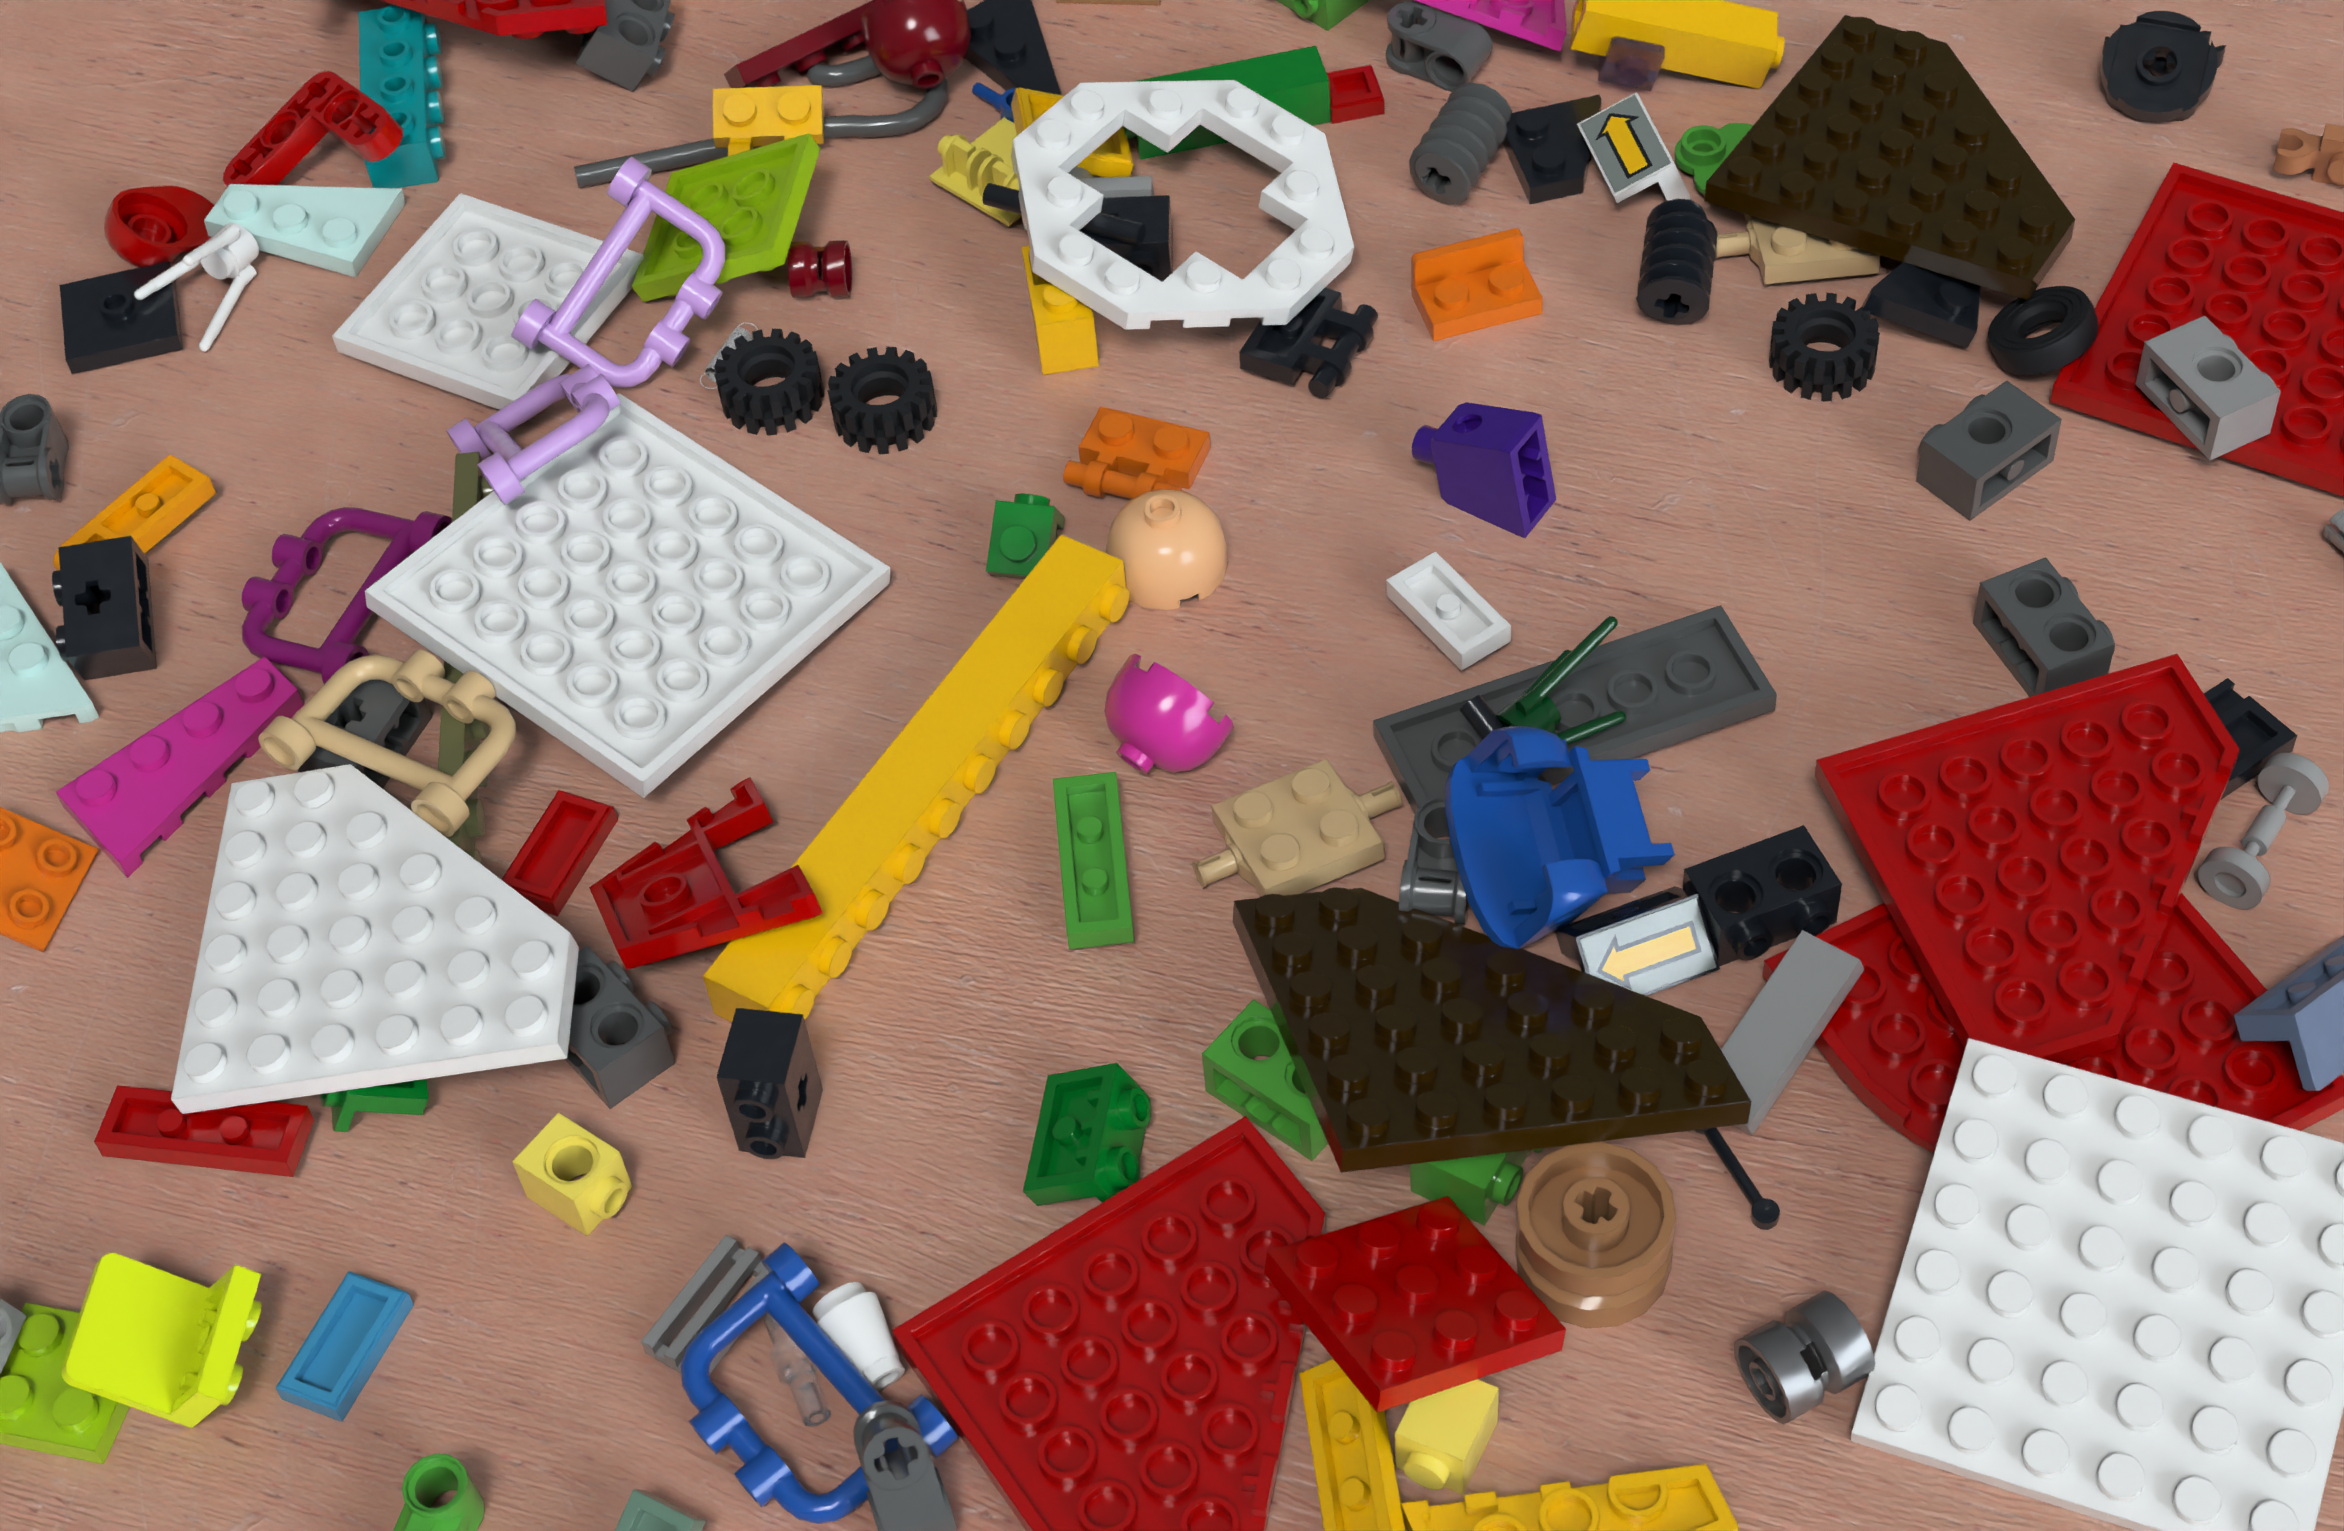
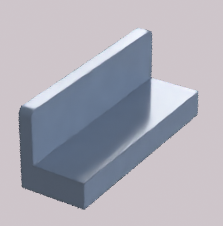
[2234,936,2344,1091]

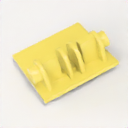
[929,118,1022,226]

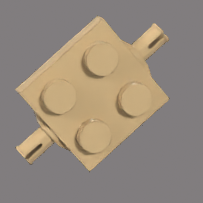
[1715,214,1880,284]
[1192,759,1402,896]

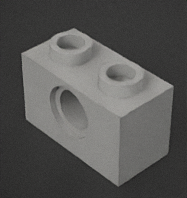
[2136,316,2281,460]

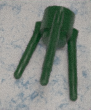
[1495,616,1626,745]

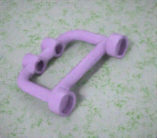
[511,157,725,387]
[446,364,621,505]

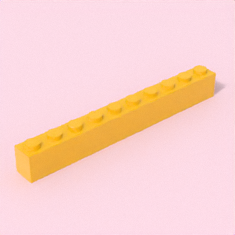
[703,534,1129,1022]

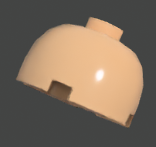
[1106,488,1228,610]

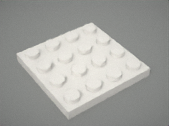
[332,193,644,410]

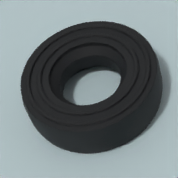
[1988,286,2099,375]

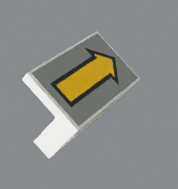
[1577,92,1692,203]

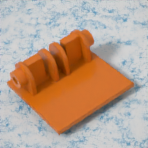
[0,807,99,953]

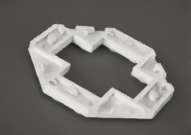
[1011,80,1354,329]

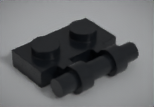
[1239,288,1378,398]

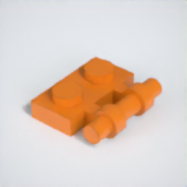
[1063,406,1211,499]

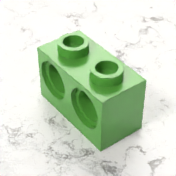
[1202,999,1328,1161]

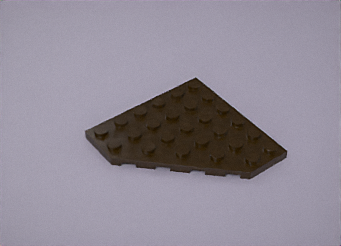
[1704,15,2075,300]
[1233,887,1752,1173]

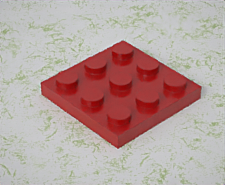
[1264,1196,1566,1413]

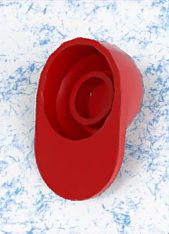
[104,186,214,267]

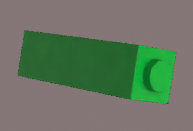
[1123,46,1331,160]

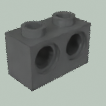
[576,0,675,92]
[1973,557,2115,697]
[565,946,675,1109]

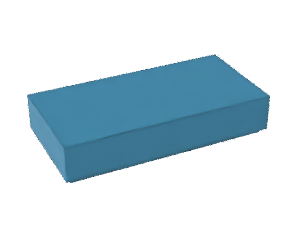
[276,1271,414,1422]

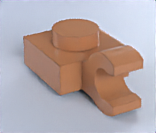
[2273,123,2344,186]

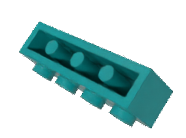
[359,5,446,189]

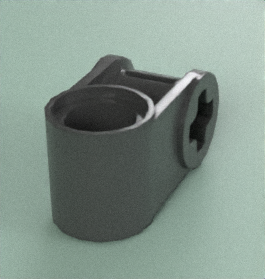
[1386,1,1493,92]
[0,394,69,505]
[1399,795,1469,925]
[853,1400,957,1531]

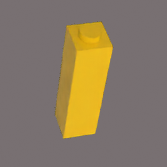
[1570,0,1785,89]

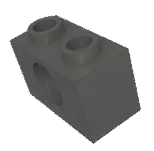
[1916,380,2062,521]

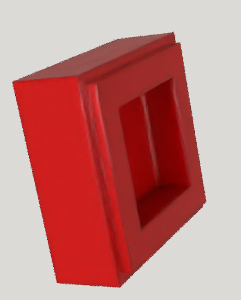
[1327,65,1385,124]

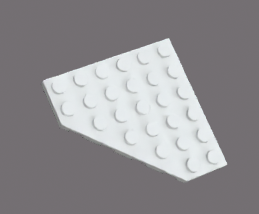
[171,764,579,1114]

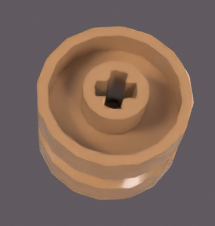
[1515,1142,1676,1328]

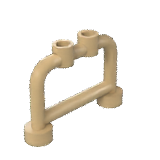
[258,649,516,837]

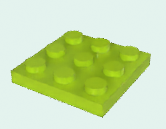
[631,133,820,302]

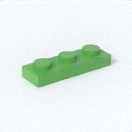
[1053,772,1134,950]

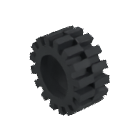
[1769,293,1880,401]
[714,329,824,436]
[827,346,937,454]

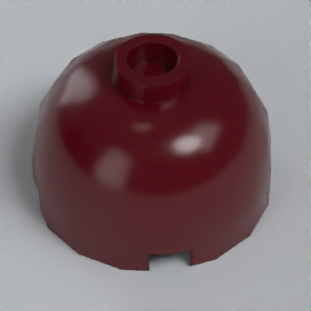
[860,0,971,89]

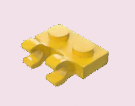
[713,85,824,156]

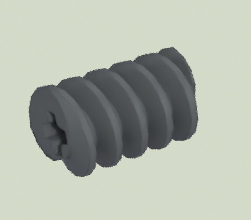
[1409,82,1512,205]

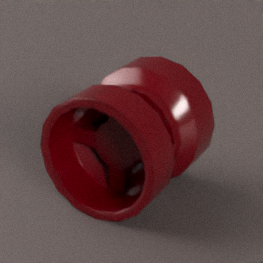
[788,240,852,298]

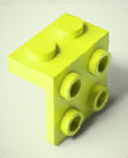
[61,1253,262,1428]

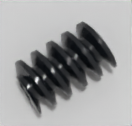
[1636,199,1718,325]

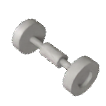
[2198,753,2329,909]

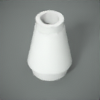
[812,1282,905,1392]

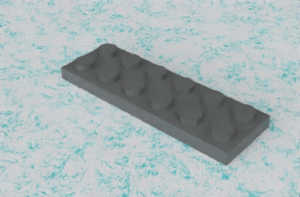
[1373,605,1777,814]

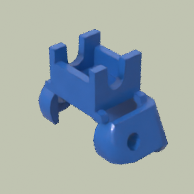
[1445,726,1675,949]

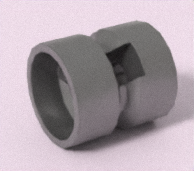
[1734,1290,1875,1424]

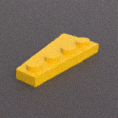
[1401,1464,1739,1531]

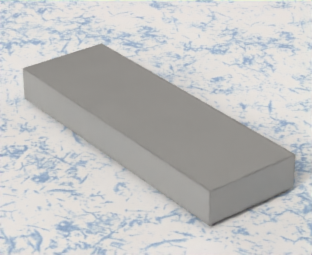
[1721,930,1864,1136]

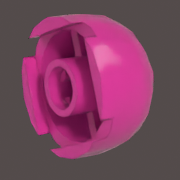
[1104,654,1234,774]

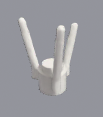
[134,223,259,352]

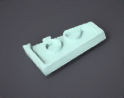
[204,184,406,278]

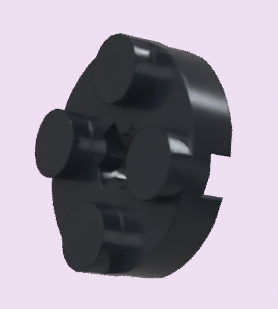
[2101,11,2218,122]

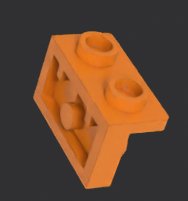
[1411,228,1543,342]

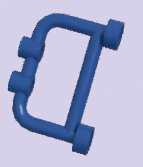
[681,1242,958,1524]

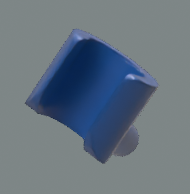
[972,82,1015,123]

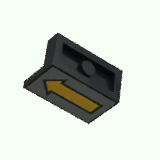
[1555,886,1720,996]

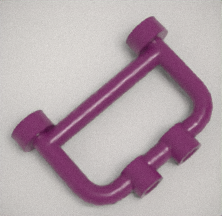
[241,507,452,684]

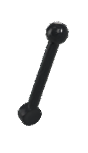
[1694,1128,1780,1230]

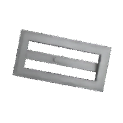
[641,1235,769,1374]

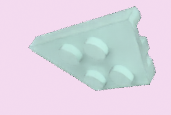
[0,562,99,733]

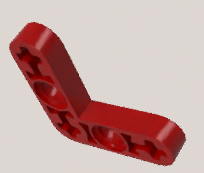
[223,71,403,187]

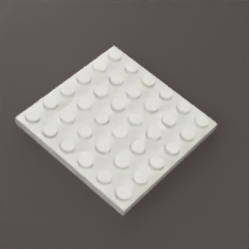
[365,393,890,798]
[1851,1038,2344,1531]

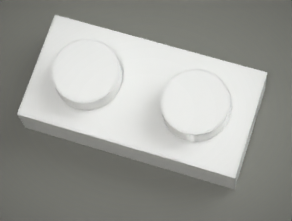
[1386,551,1511,671]

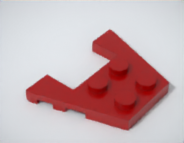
[589,777,823,970]

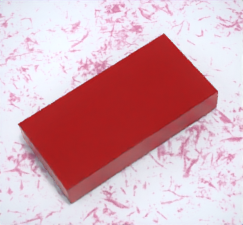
[501,790,618,917]

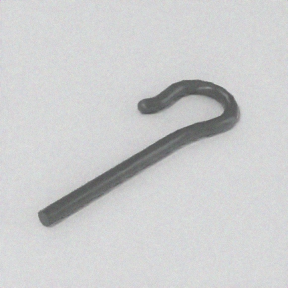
[574,56,947,188]

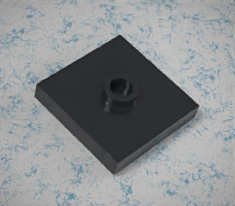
[60,261,183,374]

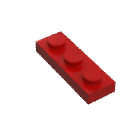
[94,1085,314,1177]

